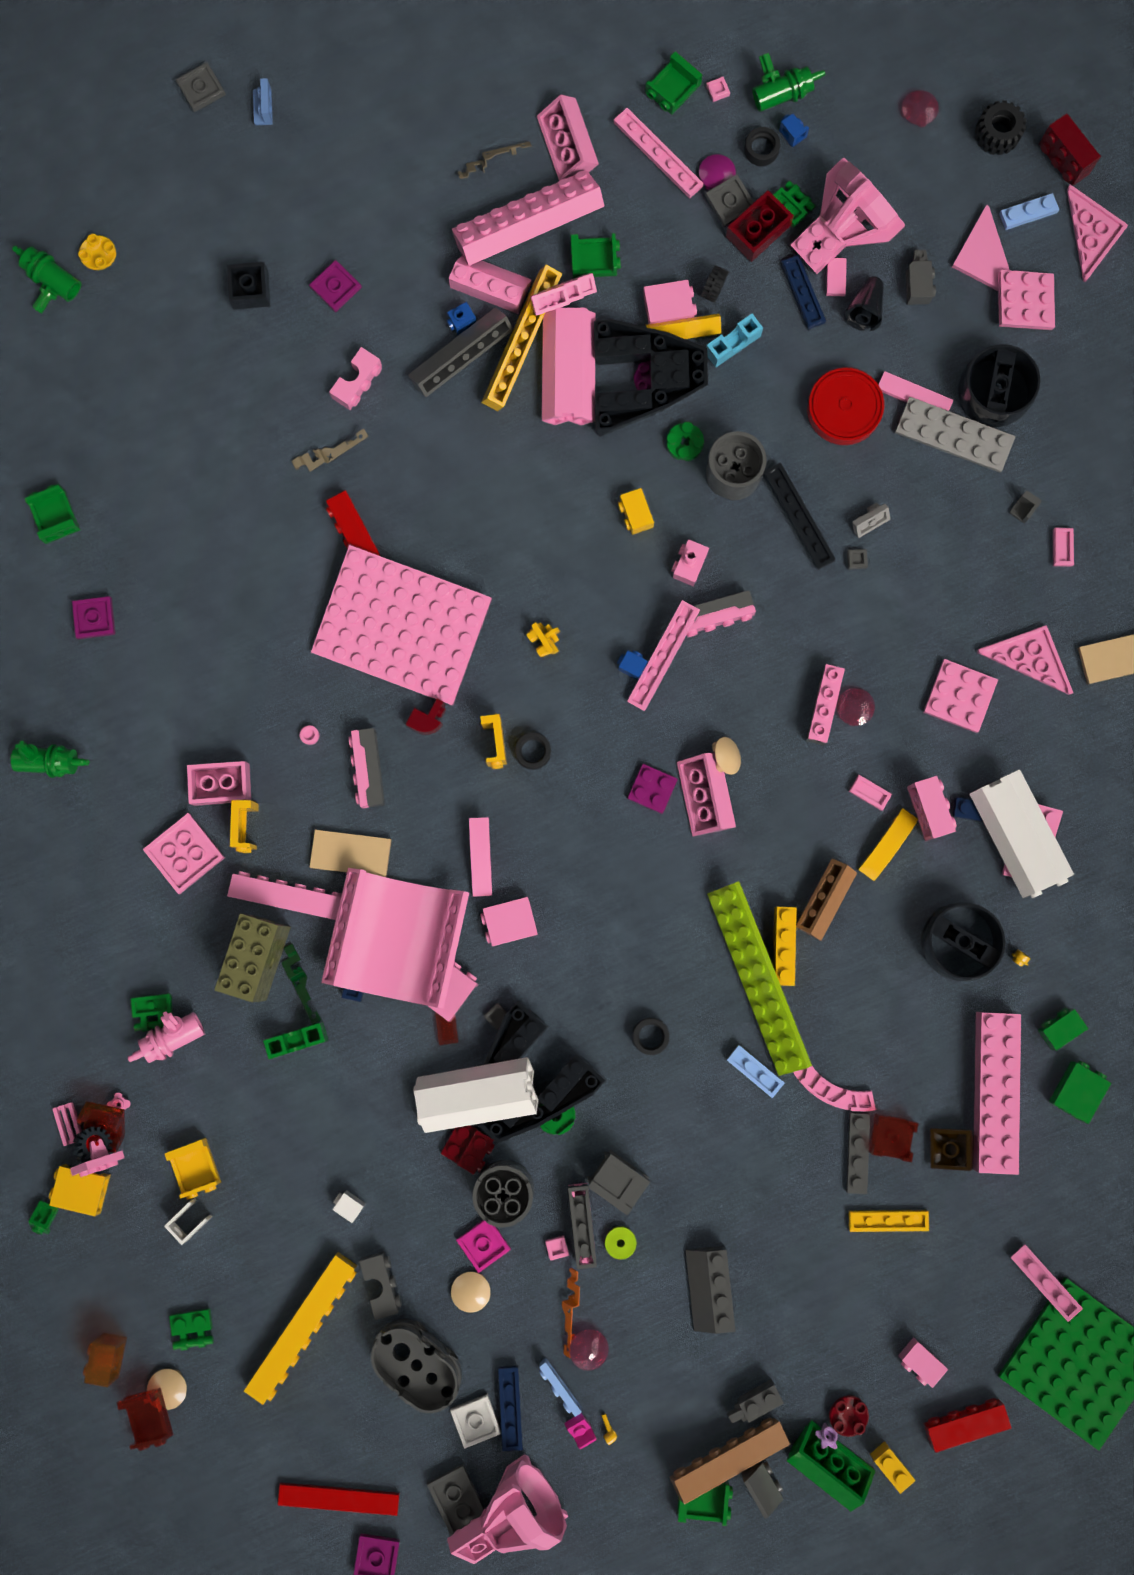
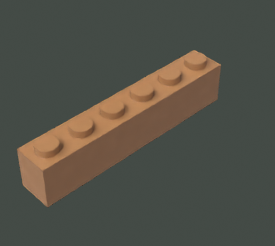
[670,1418,790,1504]

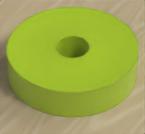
[605,1226,637,1260]

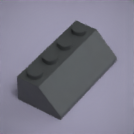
[685,1246,736,1334]

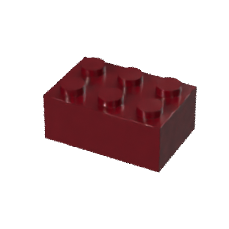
[1039,113,1101,186]
[726,190,794,262]

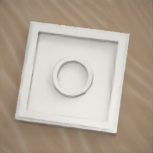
[450,1394,502,1449]

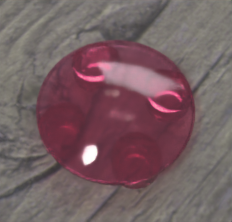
[901,90,939,127]
[836,688,875,726]
[569,1329,609,1371]

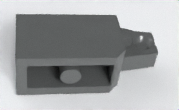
[906,250,936,305]
[727,1379,784,1423]

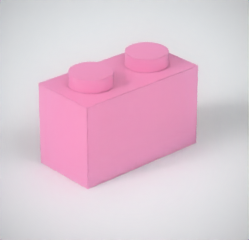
[898,1337,948,1388]

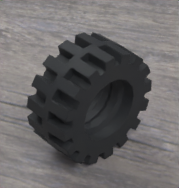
[701,265,729,303]

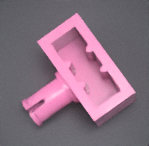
[671,539,709,587]

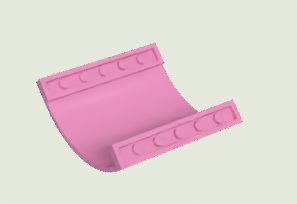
[321,868,469,1009]

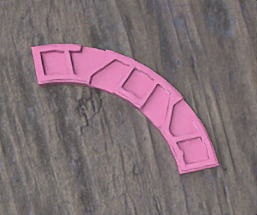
[793,1066,876,1111]

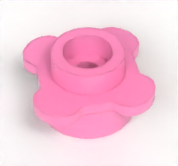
[107,1093,131,1116]

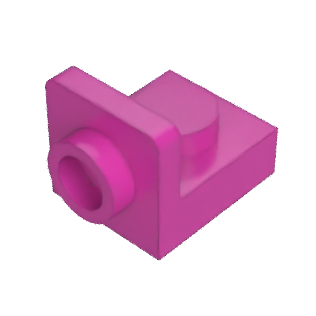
[564,1413,596,1449]

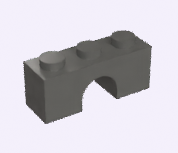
[359,1251,402,1320]

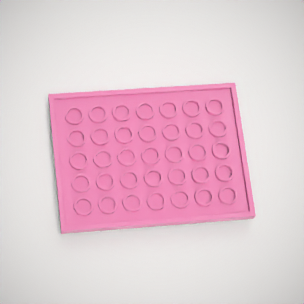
[311,545,492,705]

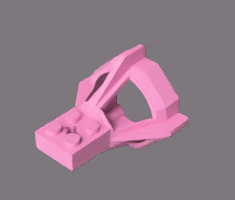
[791,158,905,274]
[447,1455,568,1564]

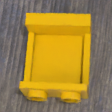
[480,714,507,769]
[230,800,259,853]
[165,1138,221,1200]
[49,1164,111,1216]

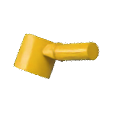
[601,1414,617,1445]

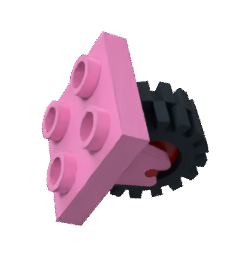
[70,1127,124,1177]

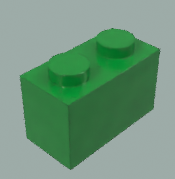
[1038,1008,1089,1051]

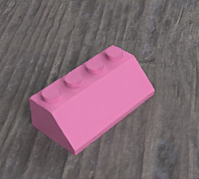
[537,95,599,181]
[448,255,532,314]
[677,753,736,836]

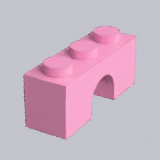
[329,347,382,410]

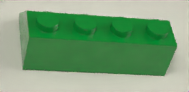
[786,1420,876,1512]

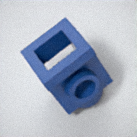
[779,114,809,147]

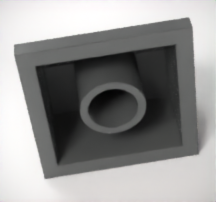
[741,1461,784,1519]

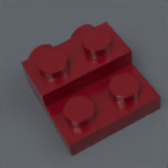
[441,1125,495,1175]

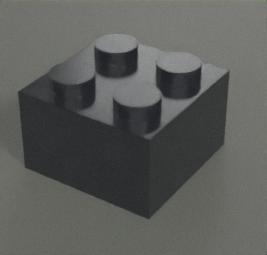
[227,262,271,310]

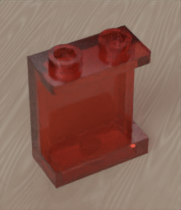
[116,1387,173,1451]

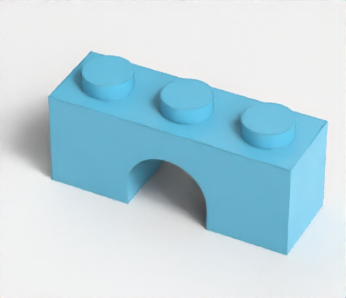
[706,313,763,368]

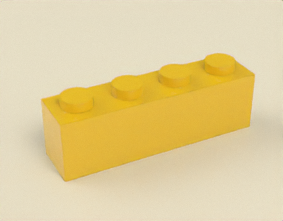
[773,907,797,986]

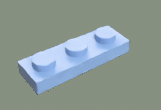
[999,193,1059,230]
[726,1045,785,1098]
[539,1358,582,1417]

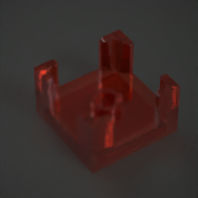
[77,1101,125,1153]
[869,1113,918,1163]

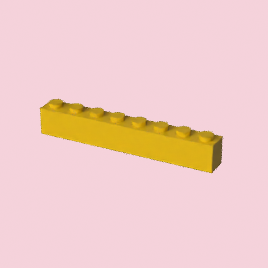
[481,265,562,411]
[244,1252,357,1405]

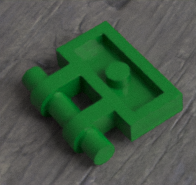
[773,181,816,228]
[131,994,173,1032]
[169,1308,214,1351]

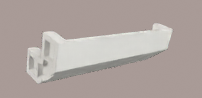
[970,770,1074,898]
[413,1057,538,1133]

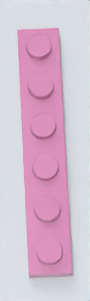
[614,108,704,199]
[627,600,700,711]

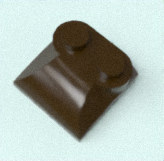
[930,1128,973,1171]

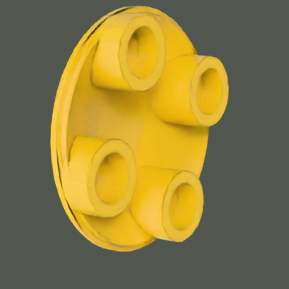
[78,234,116,270]

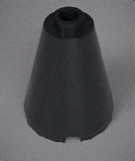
[845,277,884,331]

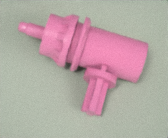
[127,1012,205,1063]

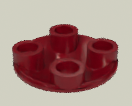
[829,1396,869,1437]

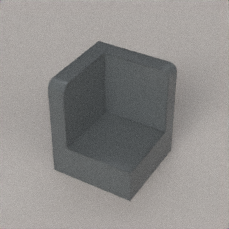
[1009,490,1042,524]

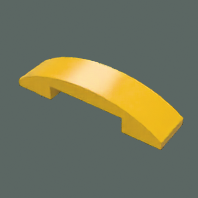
[858,808,918,881]

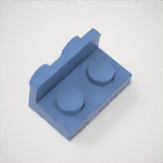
[253,78,273,126]

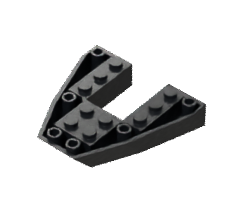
[594,319,708,437]
[477,1001,607,1143]

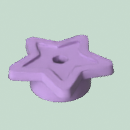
[815,1423,838,1449]

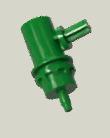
[752,53,825,112]
[12,246,82,314]
[11,741,90,778]

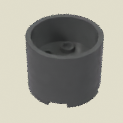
[705,431,767,500]
[472,1160,534,1228]

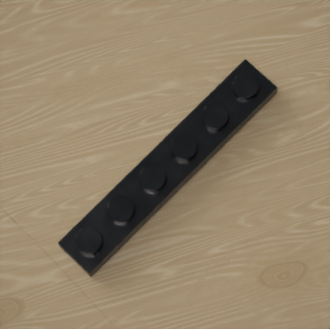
[763,462,836,570]

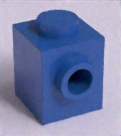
[446,302,476,335]
[617,650,648,680]

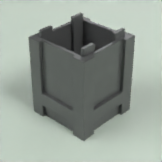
[587,1149,650,1216]

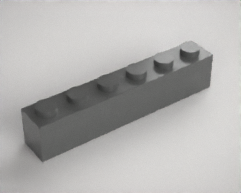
[408,307,514,397]

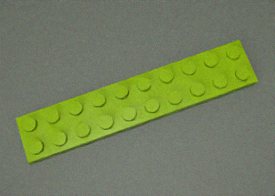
[707,881,812,1076]

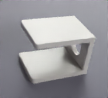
[164,1198,213,1245]

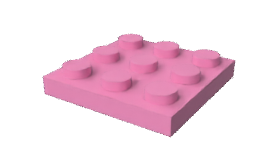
[998,270,1055,330]
[923,659,998,733]
[143,813,225,894]

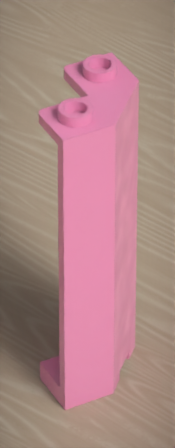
[542,307,596,426]

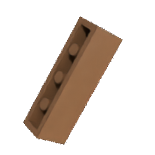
[796,859,857,941]

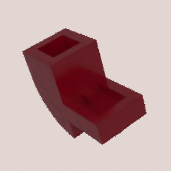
[405,699,446,735]

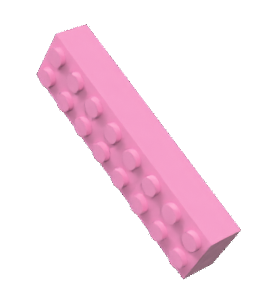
[452,170,604,266]
[973,1012,1021,1175]

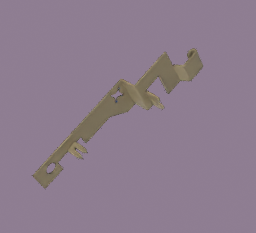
[457,141,532,179]
[291,429,369,472]

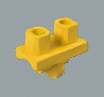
[526,622,560,657]

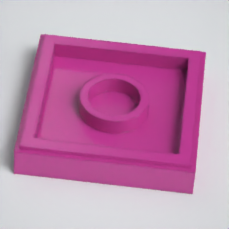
[456,1220,511,1273]

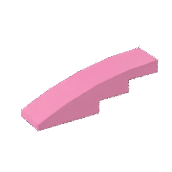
[530,273,597,315]
[469,817,492,897]

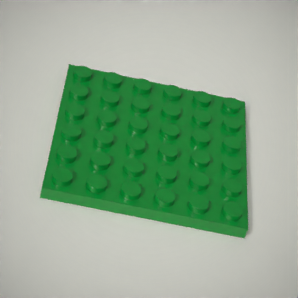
[998,1277,1134,1451]

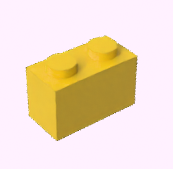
[618,488,654,535]
[870,1441,916,1494]

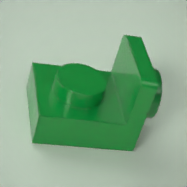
[28,1200,59,1235]

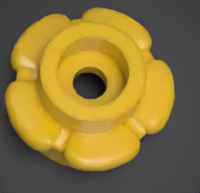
[1012,949,1031,967]

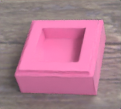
[706,77,730,102]
[545,1235,569,1261]

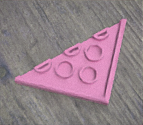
[1067,185,1128,282]
[952,205,1010,291]
[977,625,1073,695]

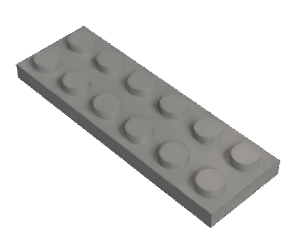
[895,397,1016,473]

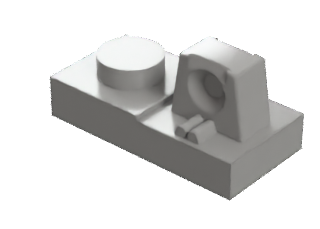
[852,503,890,538]

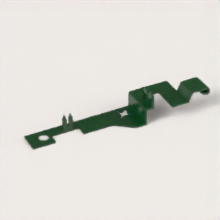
[281,943,321,1025]

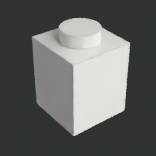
[333,1190,366,1223]

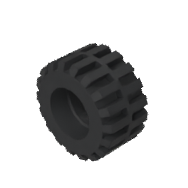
[975,100,1026,155]

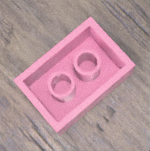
[187,761,251,806]
[907,776,957,841]

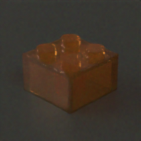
[83,1333,127,1388]

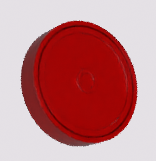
[807,368,884,445]

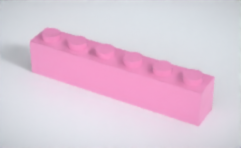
[227,871,342,920]

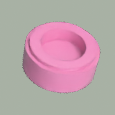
[299,725,320,745]

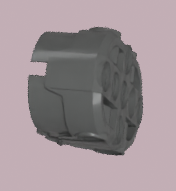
[371,1319,462,1413]

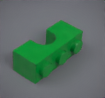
[263,1022,329,1059]

